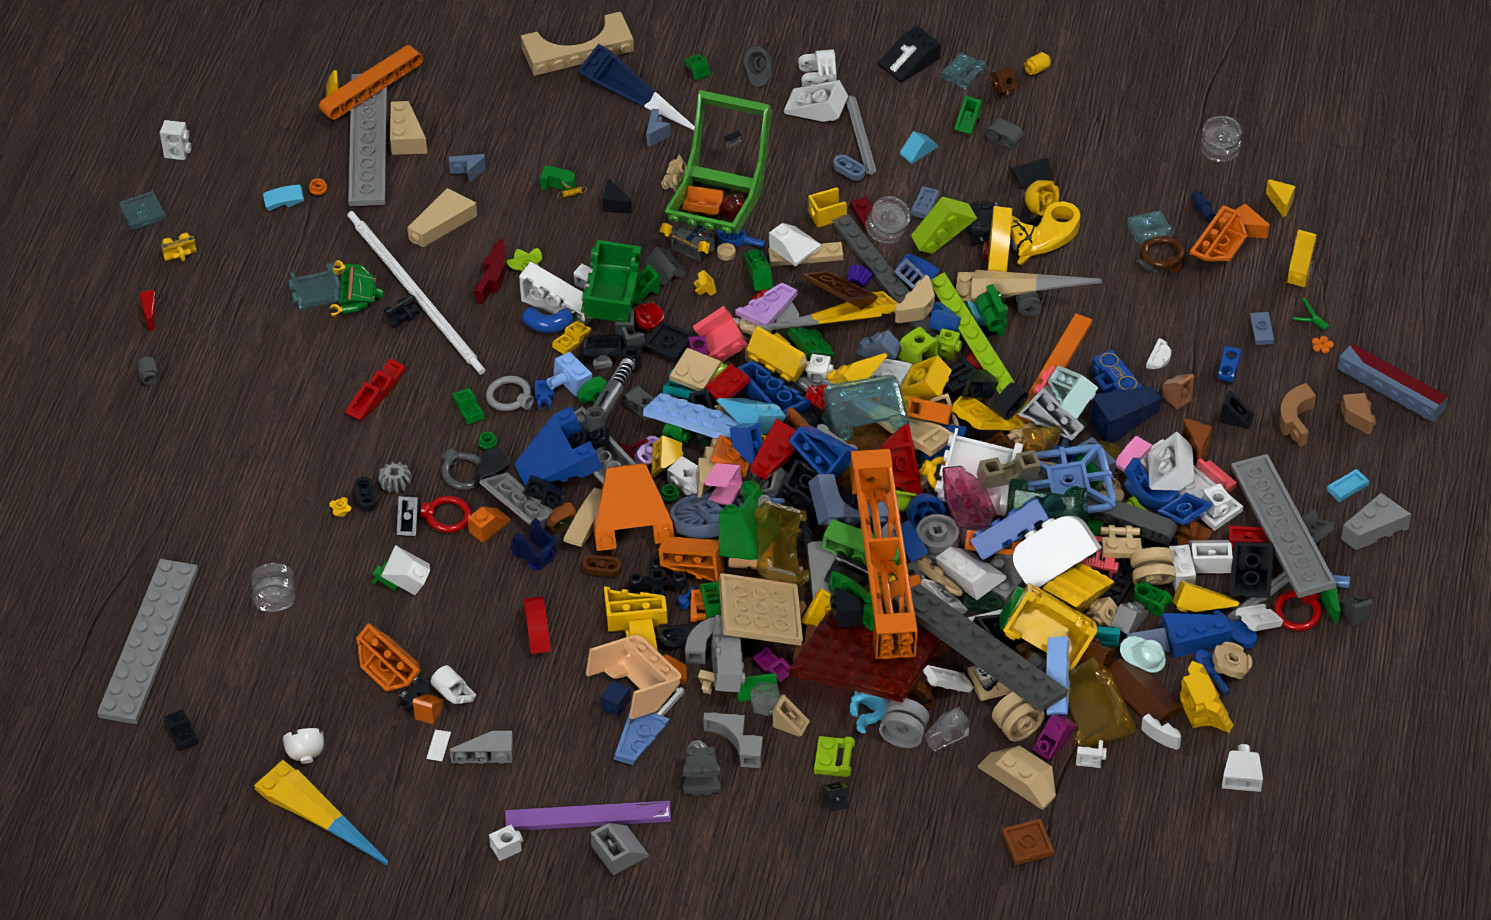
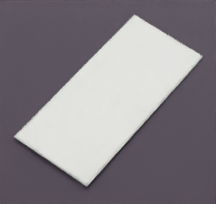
[426,730,451,761]

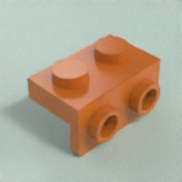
[682,186,723,216]

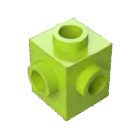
[935,328,962,361]

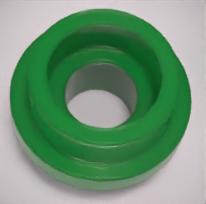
[478,432,497,449]
[660,484,679,502]

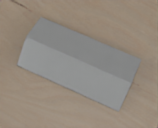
[479,473,553,530]

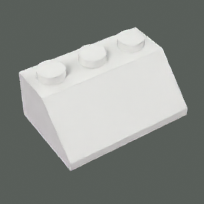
[1148,432,1194,490]
[935,547,1007,600]

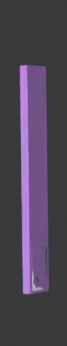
[505,801,671,831]

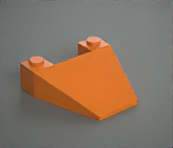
[593,463,674,551]

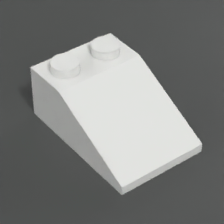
[784,80,848,122]

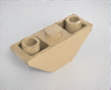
[894,275,935,323]

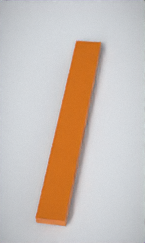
[1015,313,1093,423]

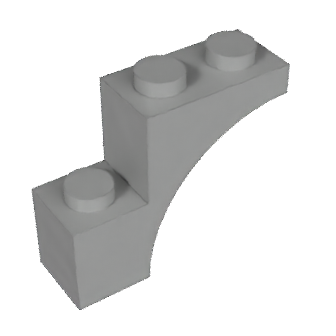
[703,712,763,768]

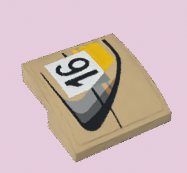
[967,666,1013,701]

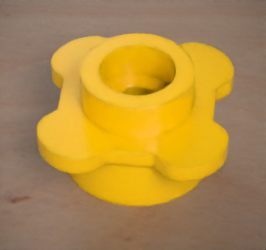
[329,497,351,517]

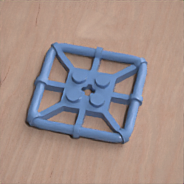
[1024,443,1116,519]

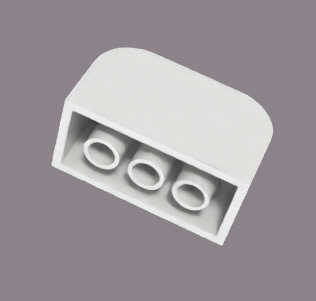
[1013,516,1102,588]

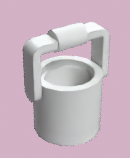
[431,665,476,704]

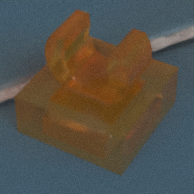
[1014,641,1036,659]

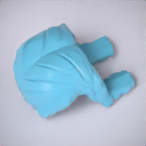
[850,678,890,733]

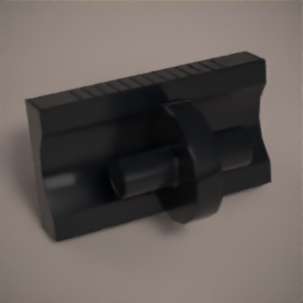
[384,295,420,328]

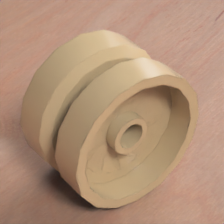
[1130,547,1176,586]
[992,692,1044,742]

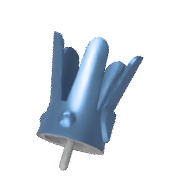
[758,493,785,513]

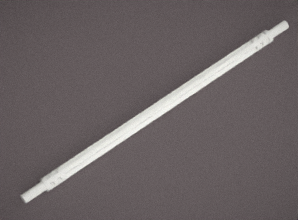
[347,211,485,374]

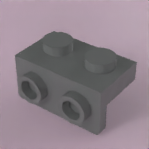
[1302,510,1335,544]

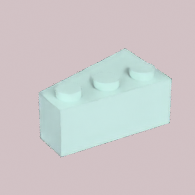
[1048,365,1098,419]

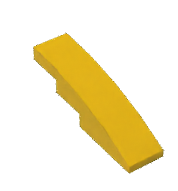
[987,206,1012,272]

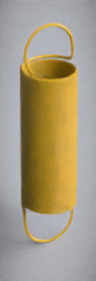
[558,187,587,198]

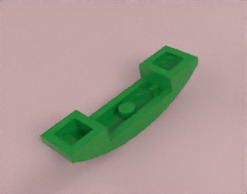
[829,571,874,632]

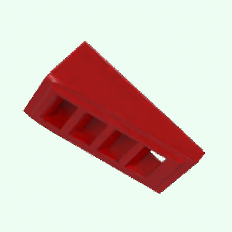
[140,290,156,331]

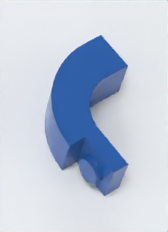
[1124,457,1181,513]

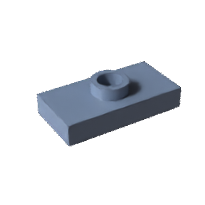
[910,186,940,219]
[1249,312,1274,345]

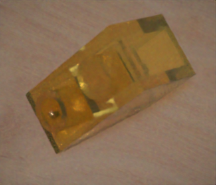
[1021,426,1061,452]

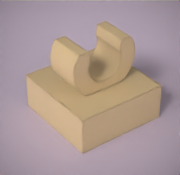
[698,670,715,695]

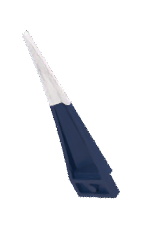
[578,43,695,130]

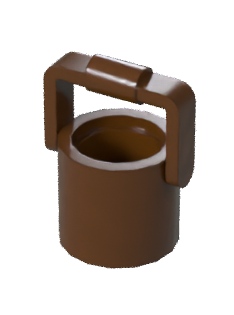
[1076,638,1114,673]

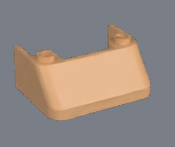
[586,635,681,719]

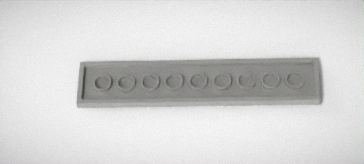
[348,74,387,206]
[1231,454,1336,598]
[97,559,198,724]

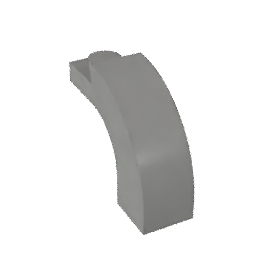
[685,617,749,664]

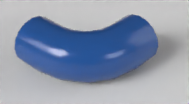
[522,307,574,334]

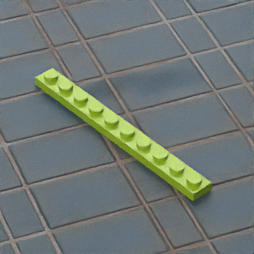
[930,272,1028,415]

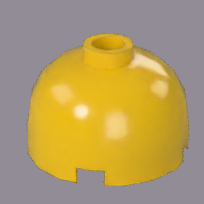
[1025,180,1059,216]

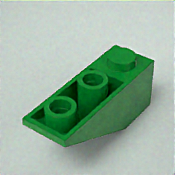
[743,249,773,291]

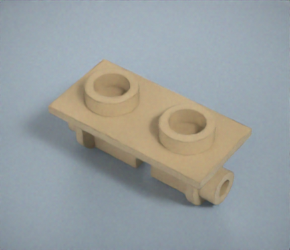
[661,155,687,193]

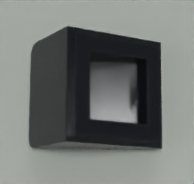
[1018,212,1039,226]

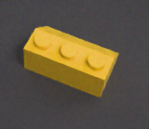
[746,326,807,383]

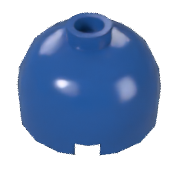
[906,493,946,529]

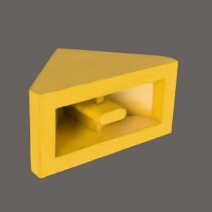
[1266,180,1295,217]

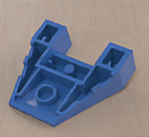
[514,406,603,487]

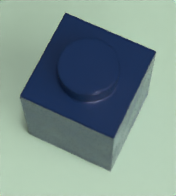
[600,680,631,717]

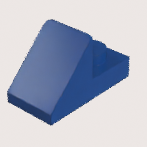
[928,302,961,332]

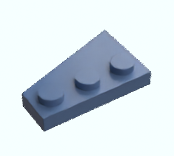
[614,709,670,765]

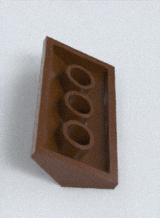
[801,271,878,309]
[1100,658,1184,724]

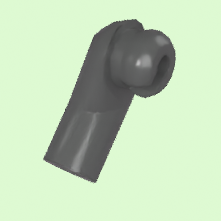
[798,377,823,393]

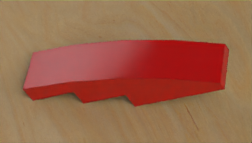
[345,358,407,421]

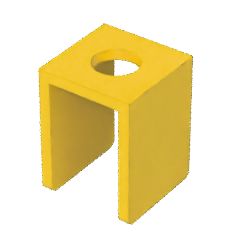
[809,187,847,228]

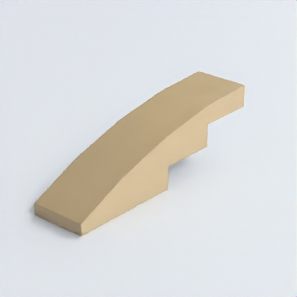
[696,437,717,498]
[563,488,601,547]

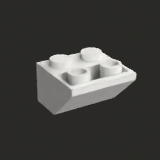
[1189,540,1233,573]

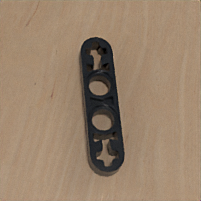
[1103,558,1135,608]

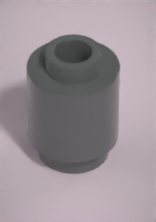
[137,357,159,385]

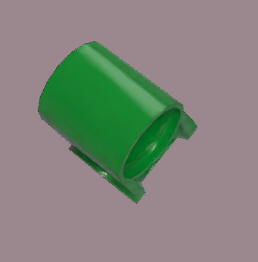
[1132,582,1172,616]

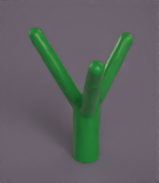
[1293,298,1330,331]

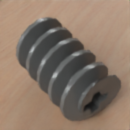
[1016,291,1042,317]

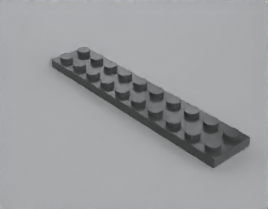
[892,584,1068,712]

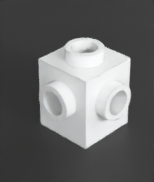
[805,354,833,384]

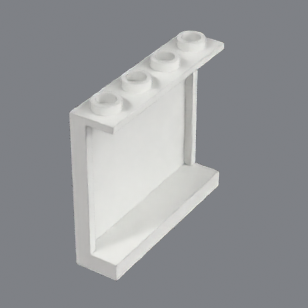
[935,428,1023,516]

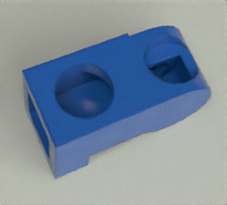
[1218,346,1242,383]

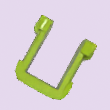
[898,327,941,364]

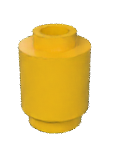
[1024,52,1051,75]

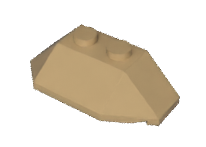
[978,746,1056,810]

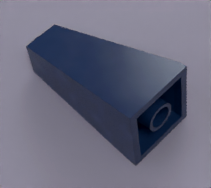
[1090,386,1161,446]

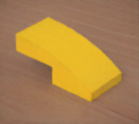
[326,70,339,97]

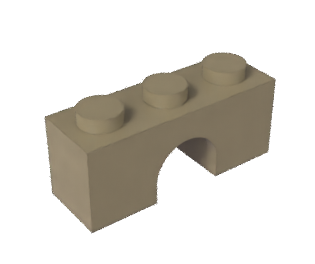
[976,450,1041,490]

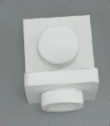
[1076,740,1107,768]

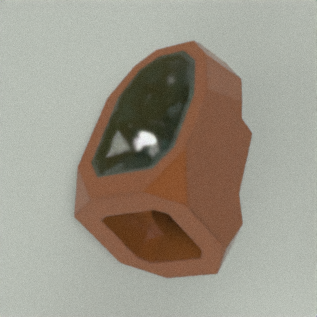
[547,502,577,532]

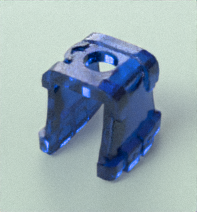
[511,518,558,571]

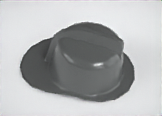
[744,46,772,87]

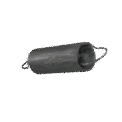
[1133,255,1157,275]

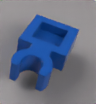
[535,380,554,409]

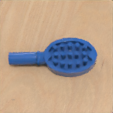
[717,229,766,248]
[1212,609,1257,649]
[1193,649,1230,696]

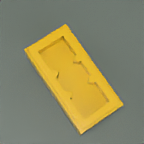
[801,588,834,632]

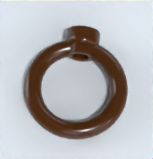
[1141,236,1185,273]

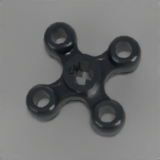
[629,557,688,600]

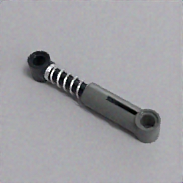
[586,345,641,432]

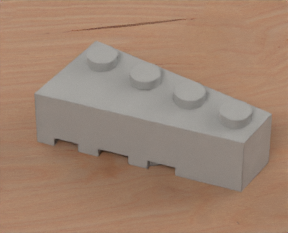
[711,615,745,692]

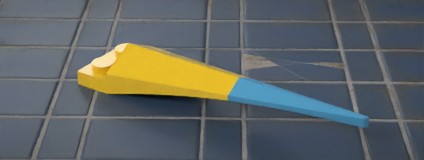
[254,760,388,865]

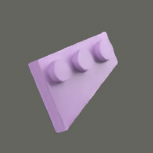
[735,283,797,326]

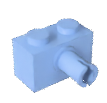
[547,352,592,397]

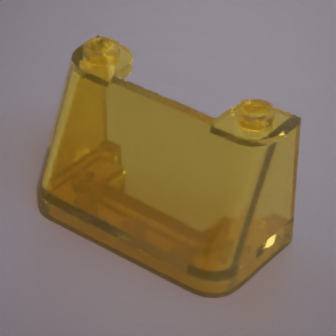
[754,500,809,589]
[1068,657,1137,747]

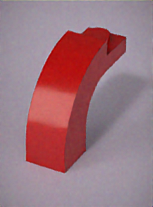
[523,596,551,654]

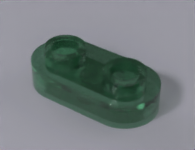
[963,593,1003,614]

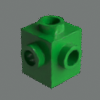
[662,423,691,446]

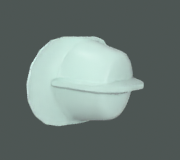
[1120,636,1166,673]

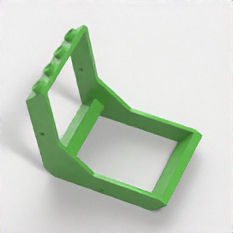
[665,90,772,234]

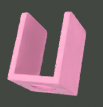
[704,463,743,505]

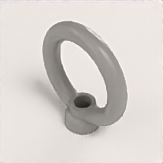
[486,376,534,411]

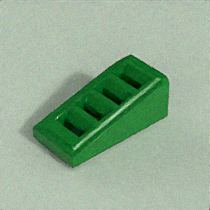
[699,581,721,619]
[1319,588,1340,623]

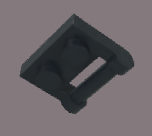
[944,357,977,397]
[824,552,869,589]

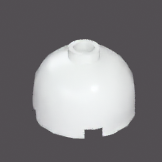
[282,728,324,764]

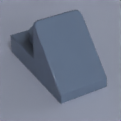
[646,109,671,146]
[449,154,486,182]

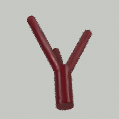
[617,439,649,462]

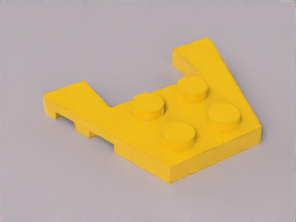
[952,396,1026,430]

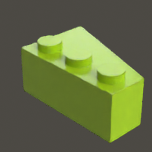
[911,197,977,254]

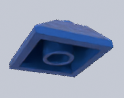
[1157,492,1212,526]

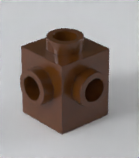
[991,67,1018,95]

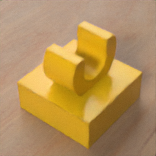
[694,270,717,296]

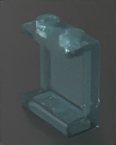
[288,262,341,310]

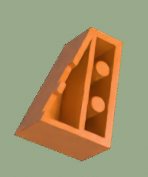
[659,536,725,582]

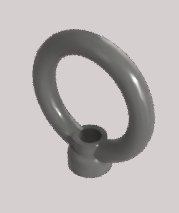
[441,448,480,490]

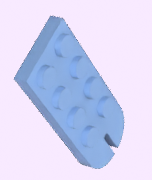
[643,393,739,440]

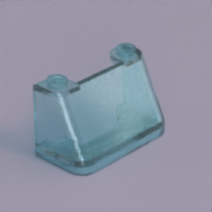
[823,375,910,441]

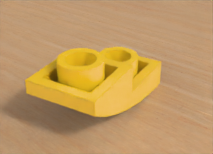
[552,320,591,354]

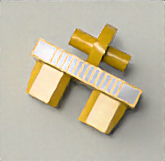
[161,233,197,262]

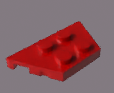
[879,424,922,495]

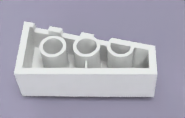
[519,262,592,325]

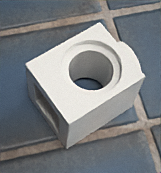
[1202,483,1232,518]
[489,825,523,861]

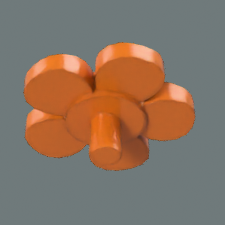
[1312,336,1334,354]

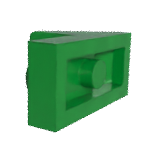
[954,95,982,135]
[633,264,661,305]

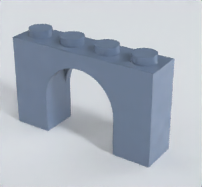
[808,474,888,526]

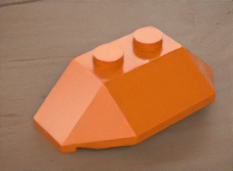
[1189,205,1247,262]
[356,623,421,692]

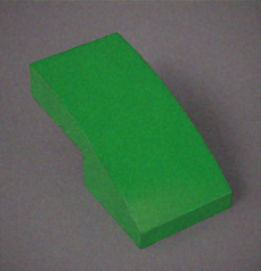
[452,388,485,425]

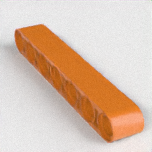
[319,45,423,120]

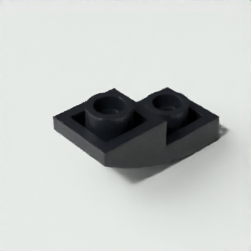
[570,425,610,449]
[523,475,565,509]

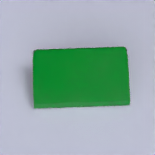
[737,673,778,702]

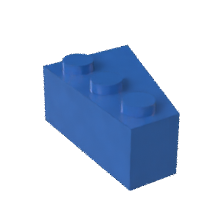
[789,426,859,480]
[1161,613,1232,658]

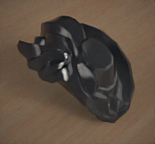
[654,624,693,647]

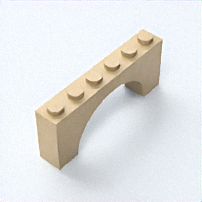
[521,12,634,76]

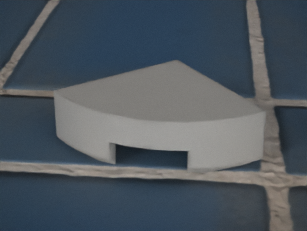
[593,355,612,370]

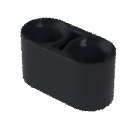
[991,382,1029,420]

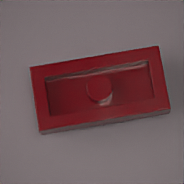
[850,196,882,230]

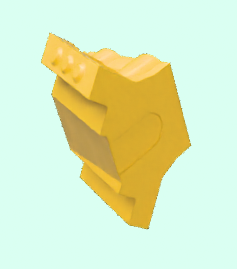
[1042,562,1115,613]
[1180,661,1233,733]

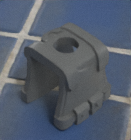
[683,747,721,796]

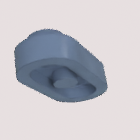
[833,155,865,181]

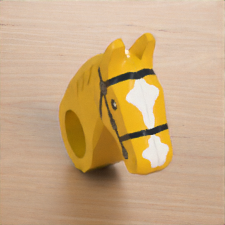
[1010,201,1081,265]

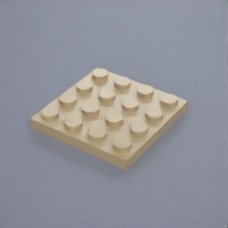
[719,573,803,646]

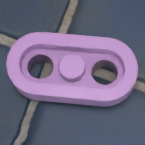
[634,436,659,467]

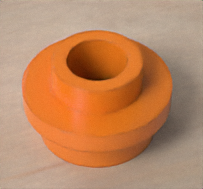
[309,178,327,195]

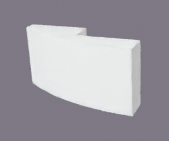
[1141,714,1181,750]

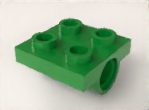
[975,284,1008,337]
[787,327,835,361]

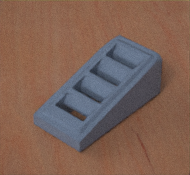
[894,258,925,289]

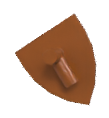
[1174,522,1213,546]

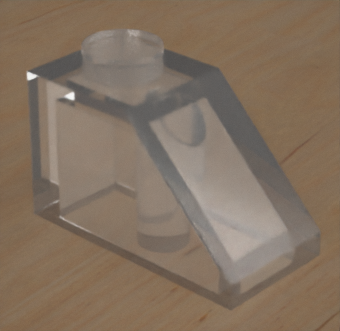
[924,707,970,752]

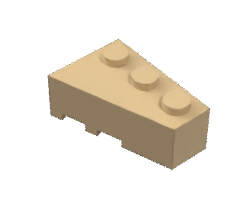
[390,101,427,155]

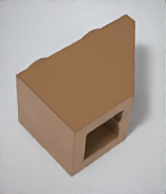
[1341,393,1375,434]

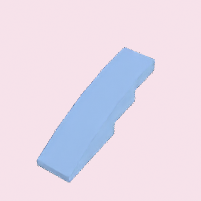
[1046,636,1070,715]

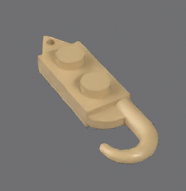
[910,556,963,596]

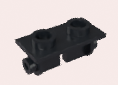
[397,671,432,712]

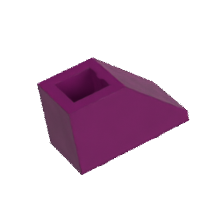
[1032,714,1077,760]

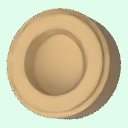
[717,243,735,261]

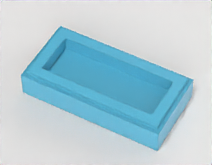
[1327,469,1369,502]

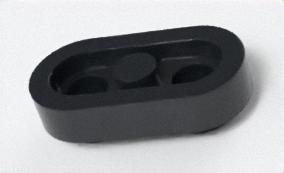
[354,477,377,511]

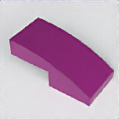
[752,647,795,684]

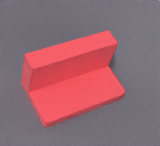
[1196,458,1237,493]

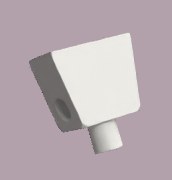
[1222,744,1263,792]

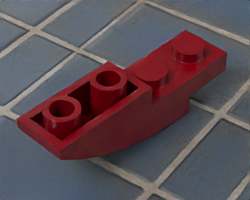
[473,238,506,305]

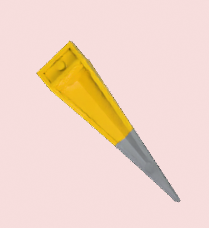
[754,291,899,330]

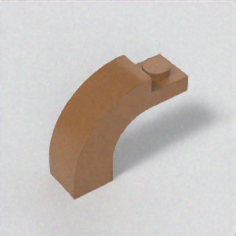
[1279,383,1316,447]

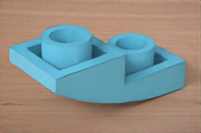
[263,185,304,211]

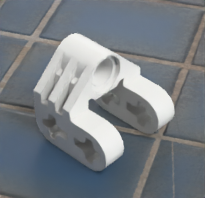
[798,49,836,87]

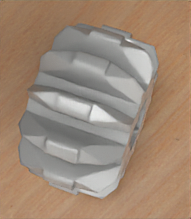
[378,461,412,494]

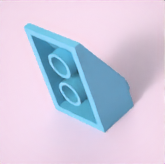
[717,398,786,434]

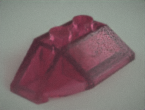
[942,466,997,529]

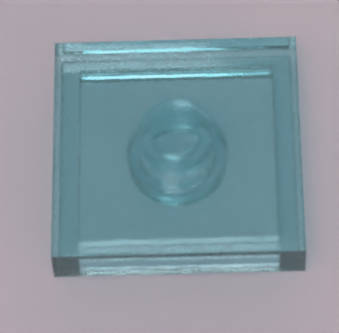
[119,191,166,230]

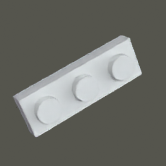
[923,665,974,693]

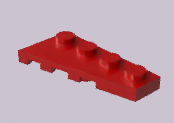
[750,419,798,480]

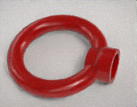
[420,496,472,533]
[1274,590,1321,631]

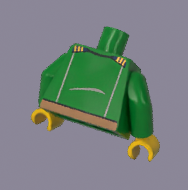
[330,260,383,317]

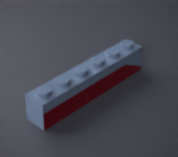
[1338,343,1448,422]

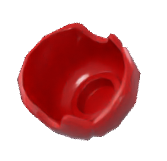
[634,302,664,330]

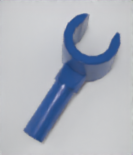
[677,587,696,610]

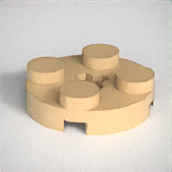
[1212,642,1252,679]

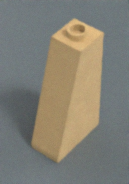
[407,188,477,247]

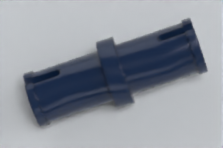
[1191,190,1216,222]

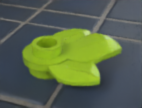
[507,248,542,272]

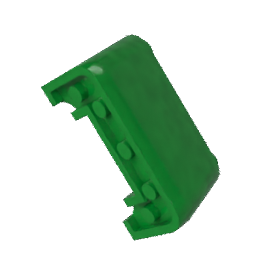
[719,480,779,560]

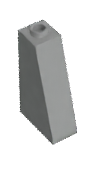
[807,541,844,600]

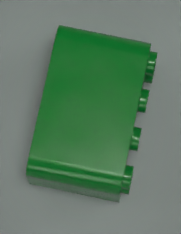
[581,240,641,322]

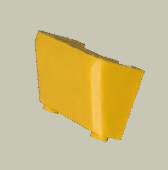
[1003,583,1097,671]

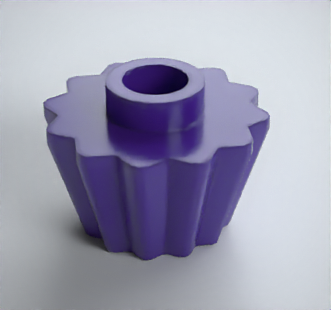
[848,264,873,288]

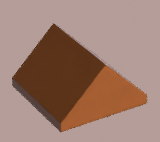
[1181,418,1212,466]

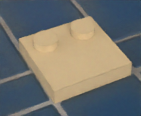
[670,348,721,391]

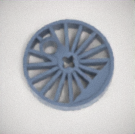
[670,492,743,538]

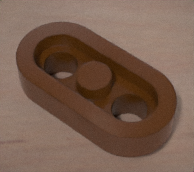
[583,555,622,577]

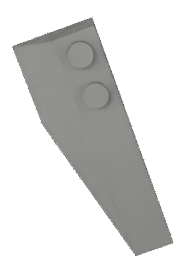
[574,406,636,484]

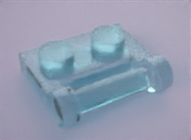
[941,52,987,88]
[1126,210,1173,243]

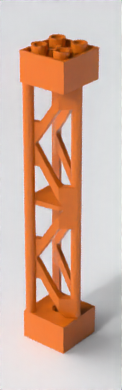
[850,449,918,659]

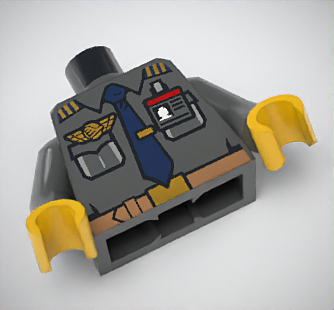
[659,223,715,262]

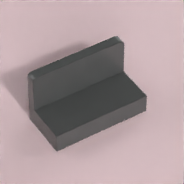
[644,246,687,286]

